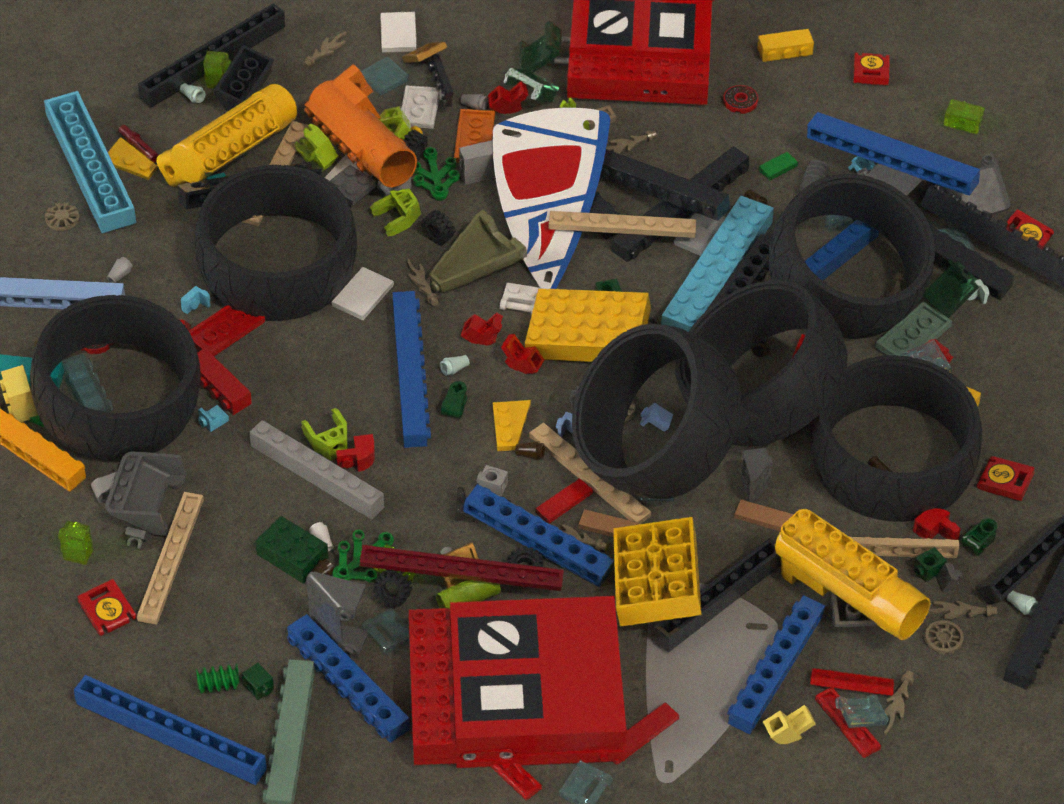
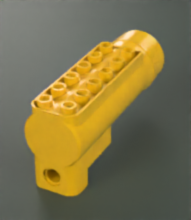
[157,84,297,187]
[775,509,930,640]

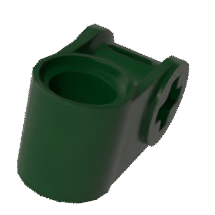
[441,381,467,419]
[961,518,997,556]

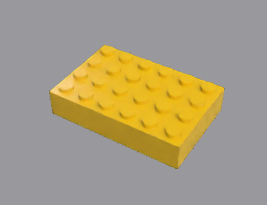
[525,288,651,362]
[613,517,702,626]

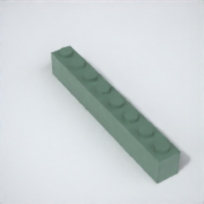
[263,660,315,804]

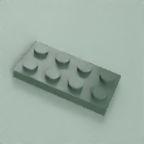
[875,302,952,357]

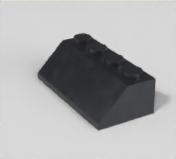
[213,45,274,111]

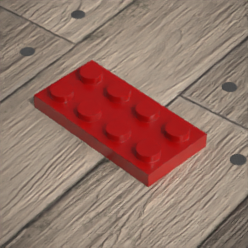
[189,305,265,356]

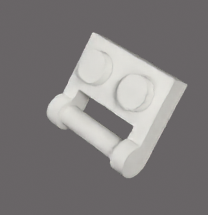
[500,283,543,315]

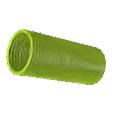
[436,580,501,608]

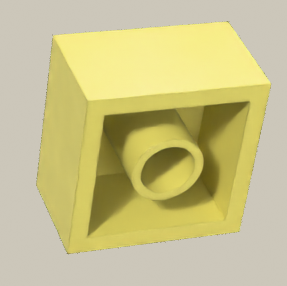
[0,365,38,422]

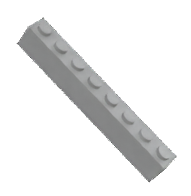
[250,420,384,520]

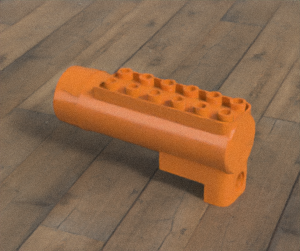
[303,64,417,187]

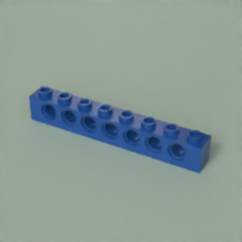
[463,484,614,587]
[727,595,825,734]
[287,614,410,743]

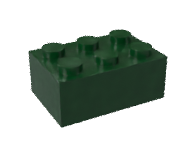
[256,516,329,584]

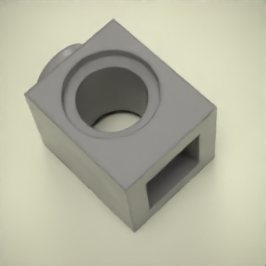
[477,465,508,497]

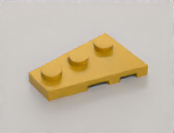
[108,137,158,180]
[493,400,531,451]

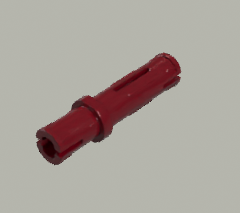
[118,124,159,163]

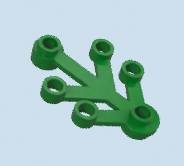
[413,147,460,201]
[332,529,394,583]

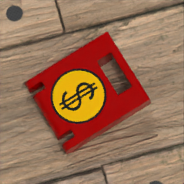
[853,52,890,85]
[1007,209,1054,246]
[977,456,1035,501]
[77,579,137,636]

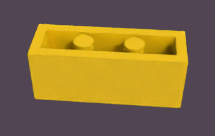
[757,29,814,62]

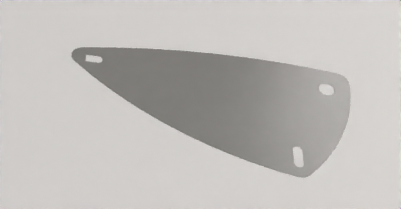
[646,583,778,783]

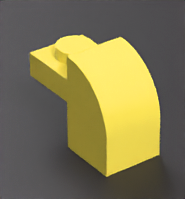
[763,705,816,744]

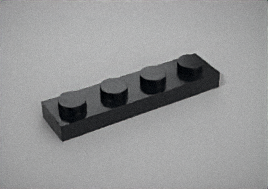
[428,54,453,107]

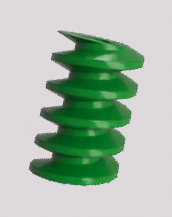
[196,663,240,694]

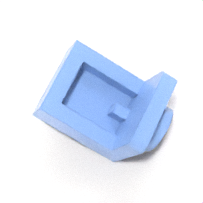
[640,403,673,432]

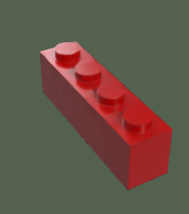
[197,348,252,415]

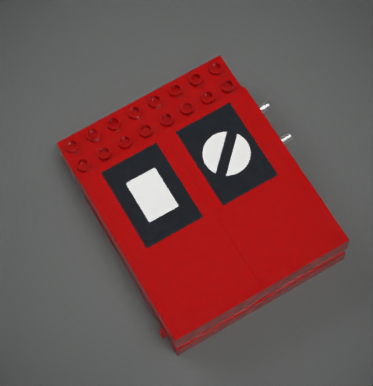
[554,0,715,105]
[409,596,627,768]

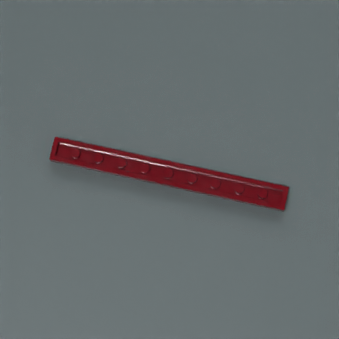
[360,545,564,591]

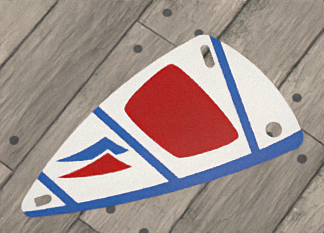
[493,108,610,289]

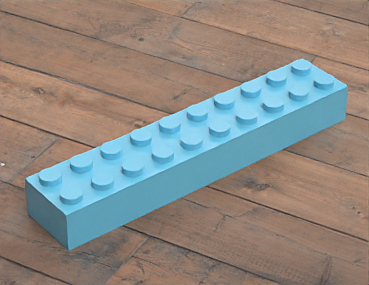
[44,91,136,233]
[661,196,774,332]

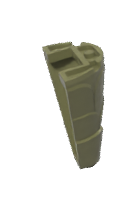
[429,210,527,293]

